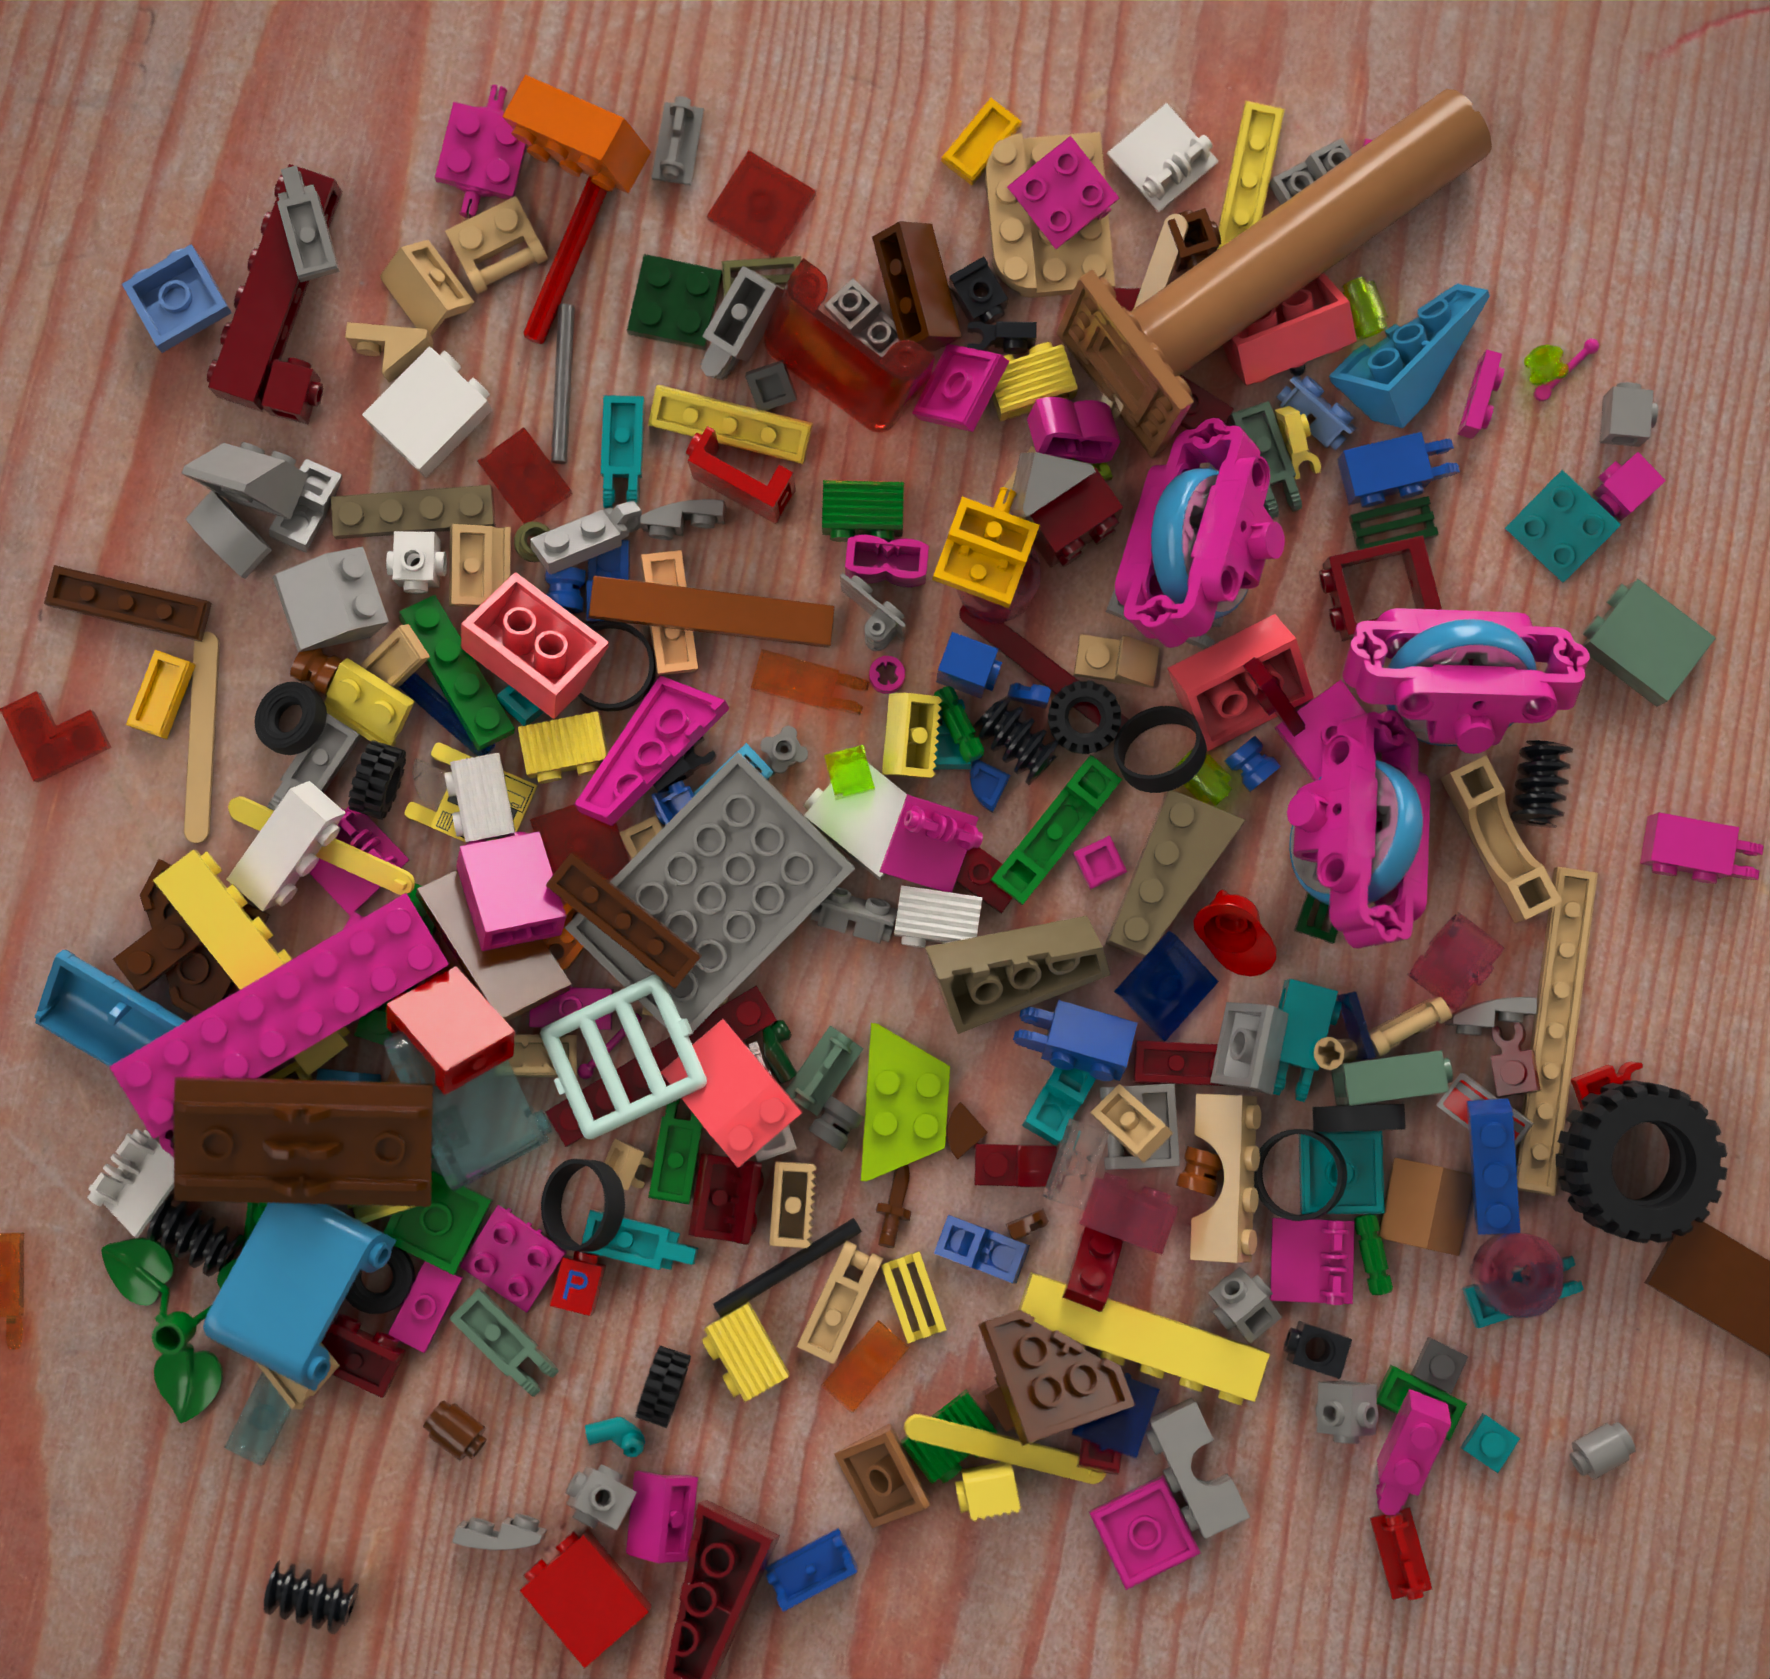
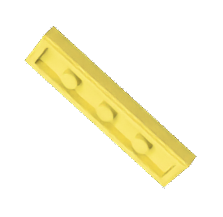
[1218,101,1285,249]
[648,385,813,464]

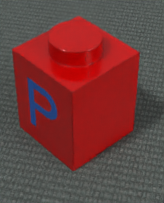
[550,1251,606,1316]

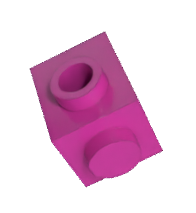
[1593,452,1666,521]

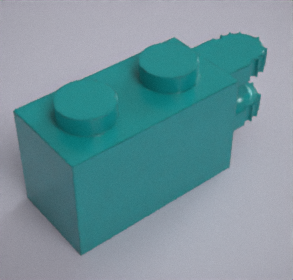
[1273,979,1342,1102]

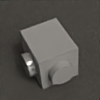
[1600,382,1658,447]

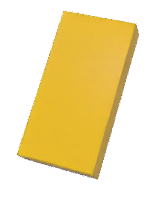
[941,98,1022,185]
[126,650,196,740]

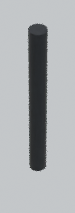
[713,1218,862,1318]

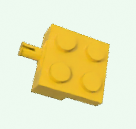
[932,487,1040,608]

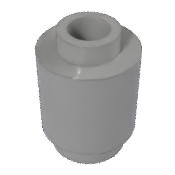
[1569,1422,1636,1480]

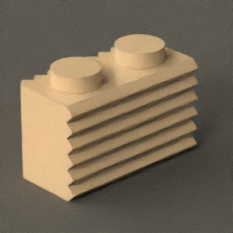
[769,1161,817,1248]

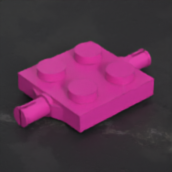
[435,85,527,219]

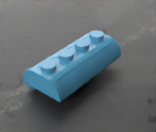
[34,950,186,1066]

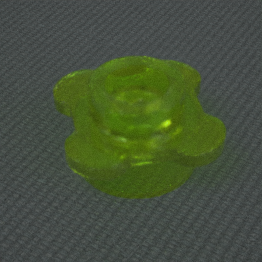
[1524,345,1569,386]

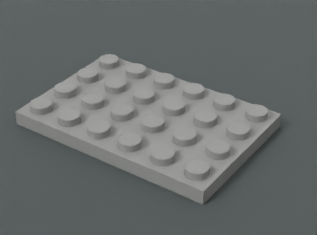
[565,752,856,1036]

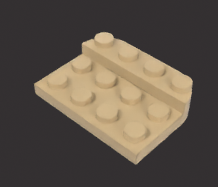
[985,132,1115,297]

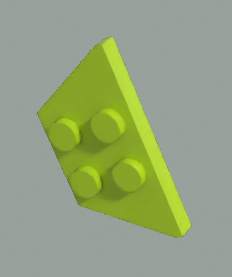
[861,1023,950,1182]

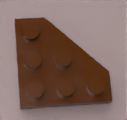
[140,859,270,1016]
[978,1310,1135,1446]

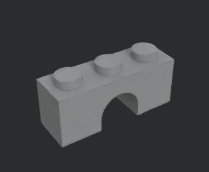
[1145,1398,1250,1539]

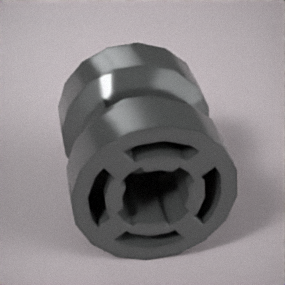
[808,1095,864,1152]

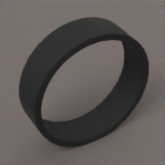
[578,620,656,712]
[1113,706,1207,793]
[1312,1104,1406,1132]
[1254,1129,1347,1221]
[541,1159,625,1252]

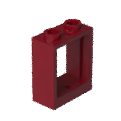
[1319,535,1442,642]

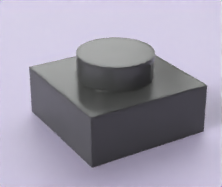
[745,359,797,411]
[1411,1337,1469,1394]

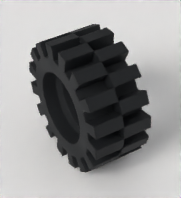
[1048,680,1121,754]
[348,740,406,820]
[635,1345,691,1428]

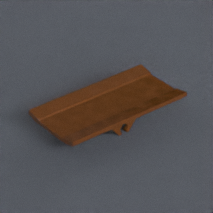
[174,1077,434,1207]

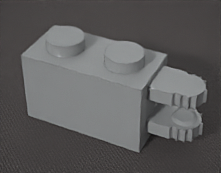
[700,266,788,380]

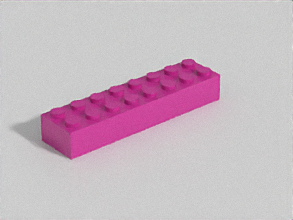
[109,893,449,1139]

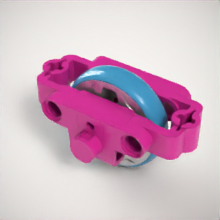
[1115,418,1285,648]
[1342,608,1590,754]
[1287,710,1431,949]

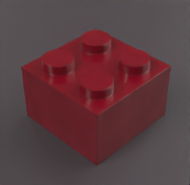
[1026,467,1123,568]

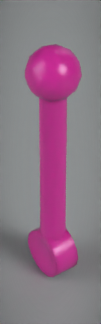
[1534,338,1599,401]
[577,1013,642,1080]

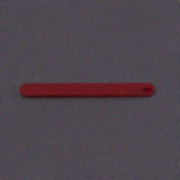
[959,601,1129,739]

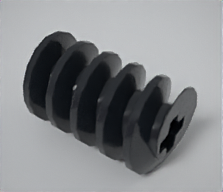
[973,695,1058,785]
[1510,740,1573,828]
[147,1193,244,1277]
[263,1560,359,1634]

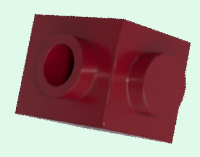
[261,357,323,424]

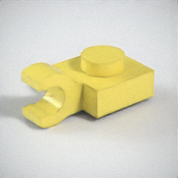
[1274,406,1321,480]

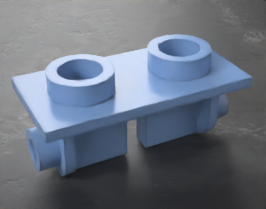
[1276,375,1357,451]

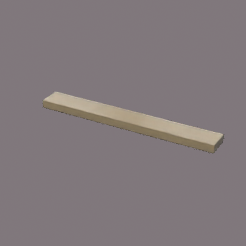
[1516,867,1598,1196]

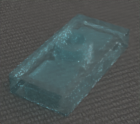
[224,1372,292,1466]

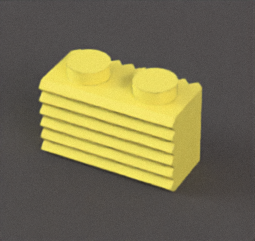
[992,342,1078,421]
[882,693,942,778]
[518,711,608,784]
[702,1302,789,1402]
[955,1462,1021,1522]

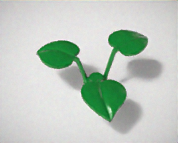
[101,1237,238,1423]

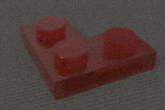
[0,691,112,783]

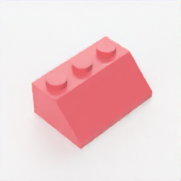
[1222,273,1357,386]
[461,572,609,719]
[1167,614,1314,752]

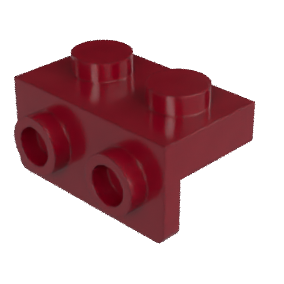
[688,1153,764,1245]
[321,1314,406,1398]

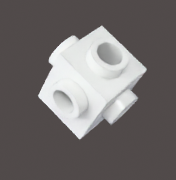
[386,531,447,594]

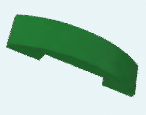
[991,754,1123,905]

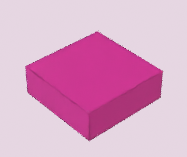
[1073,835,1127,890]

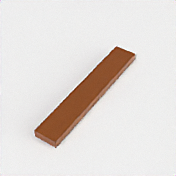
[588,576,835,648]

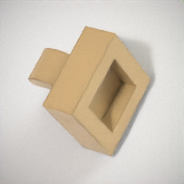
[604,1138,654,1190]

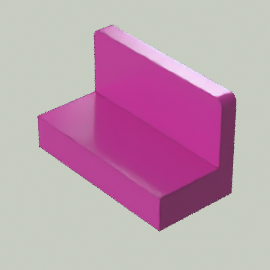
[626,1471,698,1563]

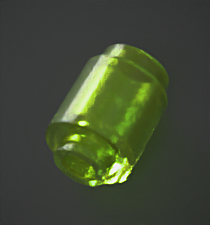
[1342,277,1388,340]
[1173,749,1233,806]

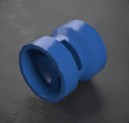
[545,567,586,613]
[1224,735,1281,792]

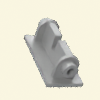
[652,96,704,185]
[811,887,898,944]

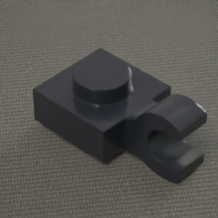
[967,321,1037,354]
[653,736,717,793]

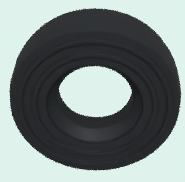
[255,682,327,755]
[345,1246,415,1314]

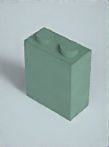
[1582,579,1716,707]
[1331,1050,1453,1106]

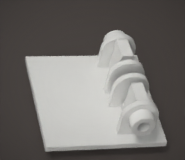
[1107,103,1219,212]
[87,1129,174,1238]

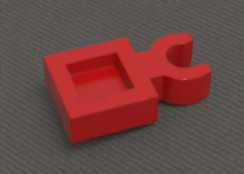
[1571,1061,1647,1111]

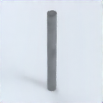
[551,304,574,464]

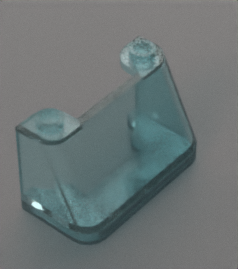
[384,1030,552,1191]

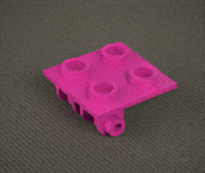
[1007,135,1120,249]
[879,794,983,893]
[309,806,409,916]
[460,1205,567,1313]
[1270,1218,1355,1305]

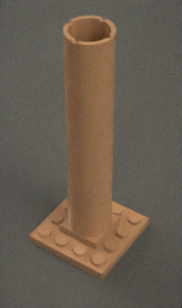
[1056,88,1492,458]

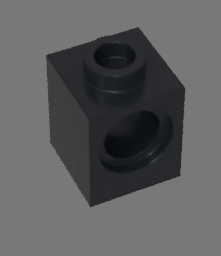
[1284,1321,1352,1379]

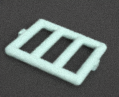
[540,974,707,1140]

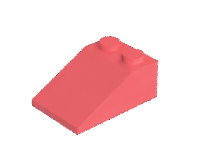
[661,1019,803,1168]

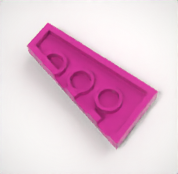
[574,675,730,826]

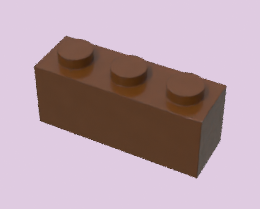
[872,221,962,352]

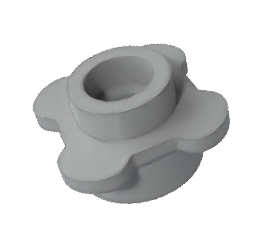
[760,726,808,774]

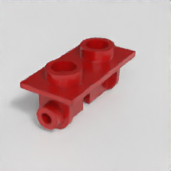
[1370,1507,1433,1600]

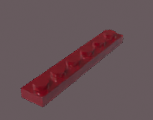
[545,986,777,1147]

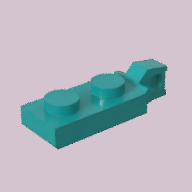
[582,1210,699,1270]

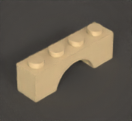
[1440,755,1562,923]
[1190,1093,1261,1263]

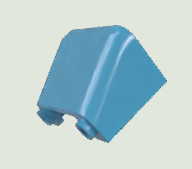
[204,1203,396,1391]

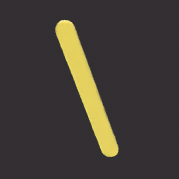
[228,796,415,895]
[904,1414,1106,1484]

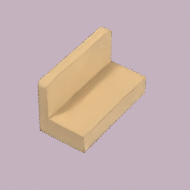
[380,240,474,336]

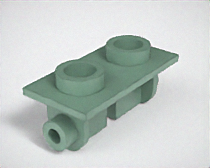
[785,1026,863,1116]

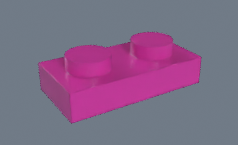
[1457,349,1505,439]

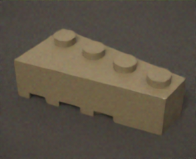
[925,916,1111,1034]

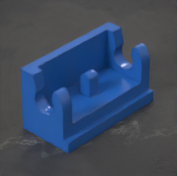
[766,1528,858,1612]

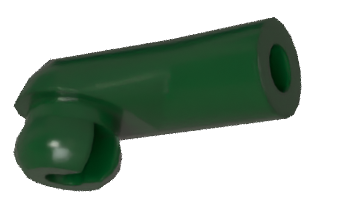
[762,1020,797,1083]

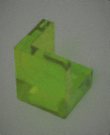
[824,745,875,800]

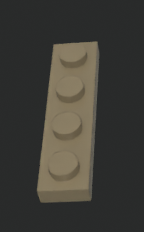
[331,485,496,539]

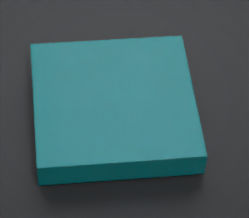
[1298,1131,1385,1215]

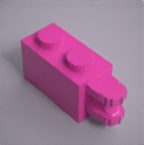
[1640,812,1764,884]
[1376,1389,1451,1516]

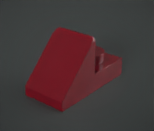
[974,1144,1057,1187]

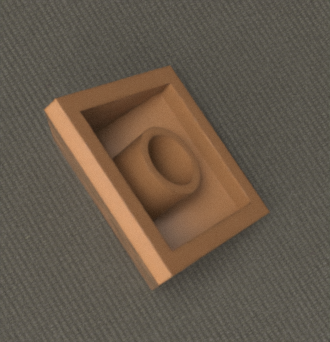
[1378,1157,1472,1256]
[834,1423,930,1528]

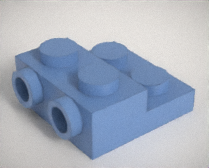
[122,244,232,353]

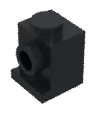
[949,256,1008,325]

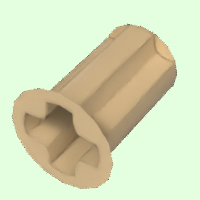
[1314,1037,1358,1070]

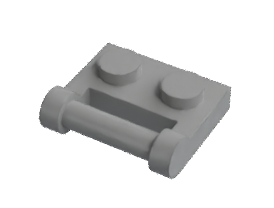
[1100,1084,1180,1170]

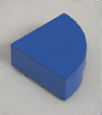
[1007,683,1051,709]
[970,760,1011,813]

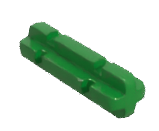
[934,686,984,763]
[1354,1214,1393,1296]

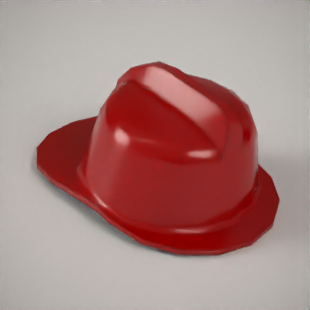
[1193,889,1277,977]

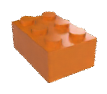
[502,74,651,194]

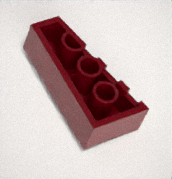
[664,1500,780,1679]

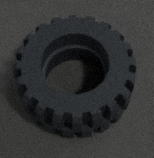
[1556,1080,1728,1244]

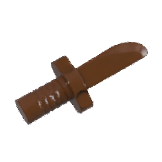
[876,1164,912,1248]

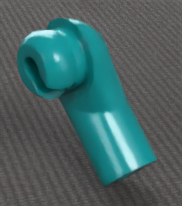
[585,1417,645,1458]

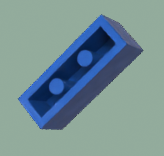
[1467,1098,1521,1235]

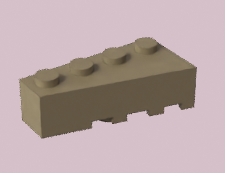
[1105,790,1245,959]

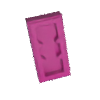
[529,987,614,1030]
[388,1261,464,1353]

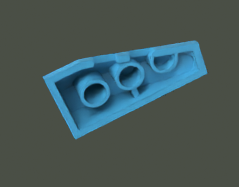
[1329,284,1490,428]

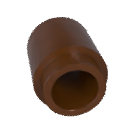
[423,1400,487,1461]

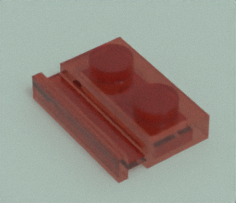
[477,427,573,524]

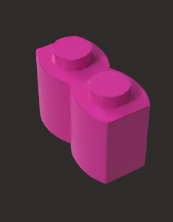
[1027,397,1121,463]
[845,535,929,587]

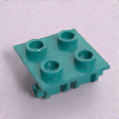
[1505,469,1621,583]

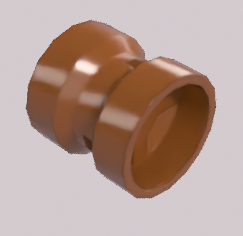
[290,648,344,696]
[1176,1146,1223,1197]

